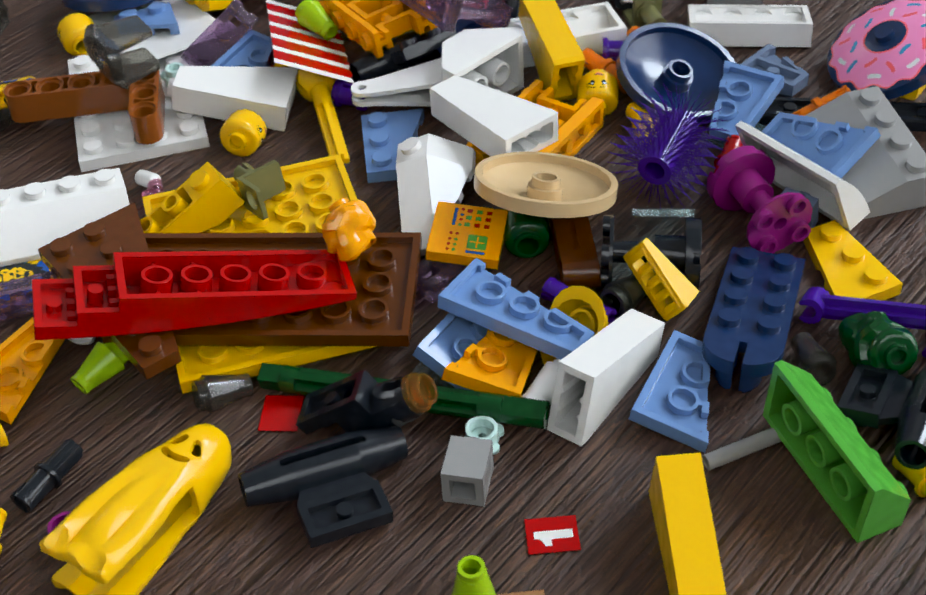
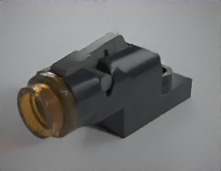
[296,369,438,434]

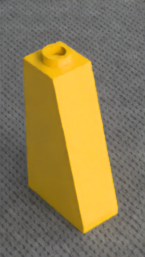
[518,0,585,101]
[649,453,727,595]

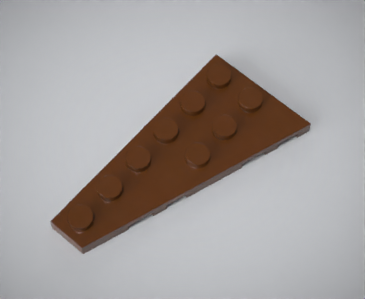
[38,202,182,380]

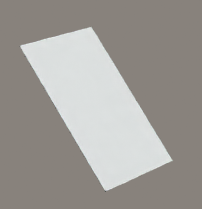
[88,0,233,67]

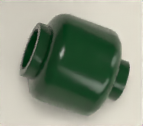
[504,211,550,258]

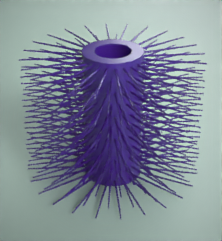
[607,83,730,210]

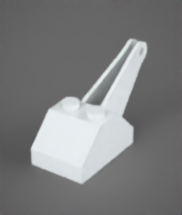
[351,27,524,107]

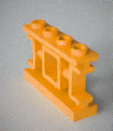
[319,0,441,59]
[466,79,604,167]

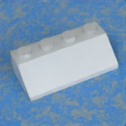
[0,168,130,267]

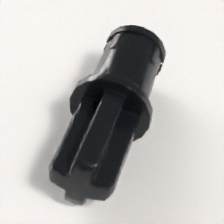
[10,439,83,513]

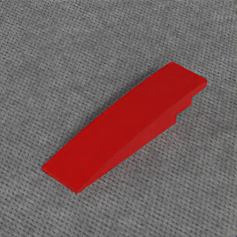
[32,249,357,340]

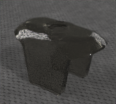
[83,15,161,89]

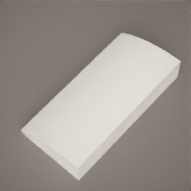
[501,1,627,68]
[688,4,813,47]
[735,121,870,230]

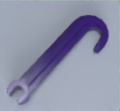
[799,287,926,358]

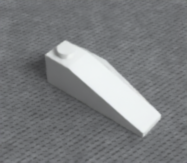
[396,133,476,256]

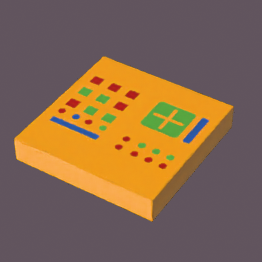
[426,201,509,270]

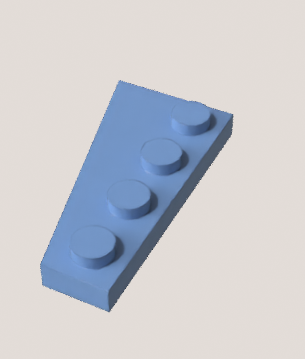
[437,258,595,360]

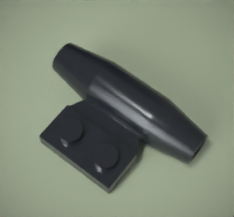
[349,23,457,83]
[837,363,926,469]
[238,426,408,548]

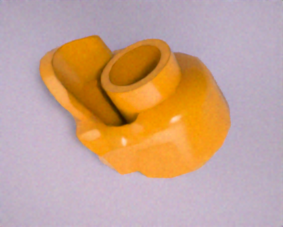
[322,198,377,262]

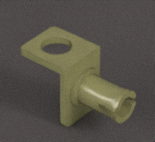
[623,0,667,27]
[233,160,286,220]

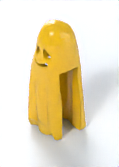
[39,423,232,595]

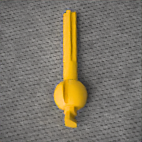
[296,69,350,163]

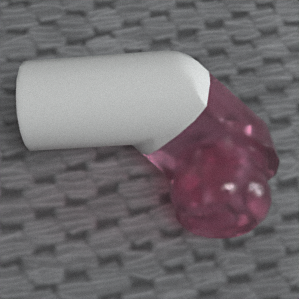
[135,170,164,198]

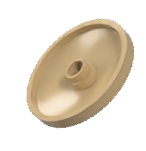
[473,152,618,218]

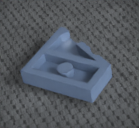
[740,44,809,97]

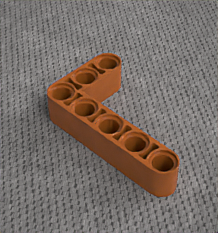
[3,65,165,144]

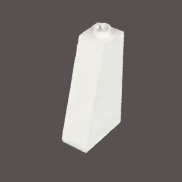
[167,66,298,132]
[429,75,558,157]
[547,308,665,446]

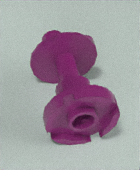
[706,145,813,253]

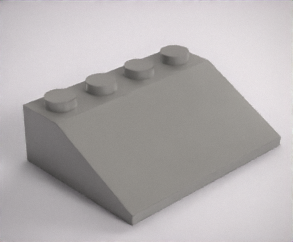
[805,86,926,221]

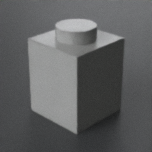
[440,435,494,506]

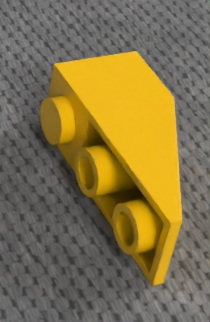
[140,161,245,233]

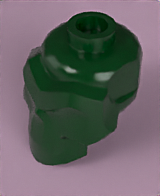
[838,311,919,375]

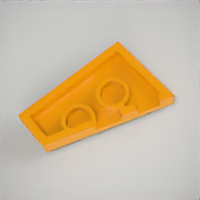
[442,329,538,397]

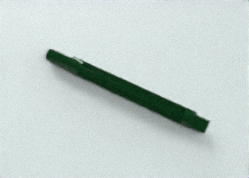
[257,363,550,429]

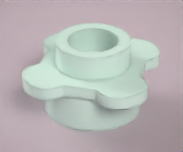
[465,416,505,455]

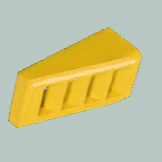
[623,237,700,322]

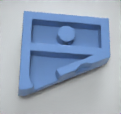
[114,2,180,37]

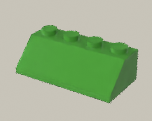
[763,360,911,543]

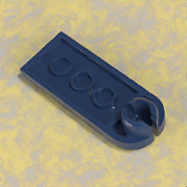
[702,247,806,393]

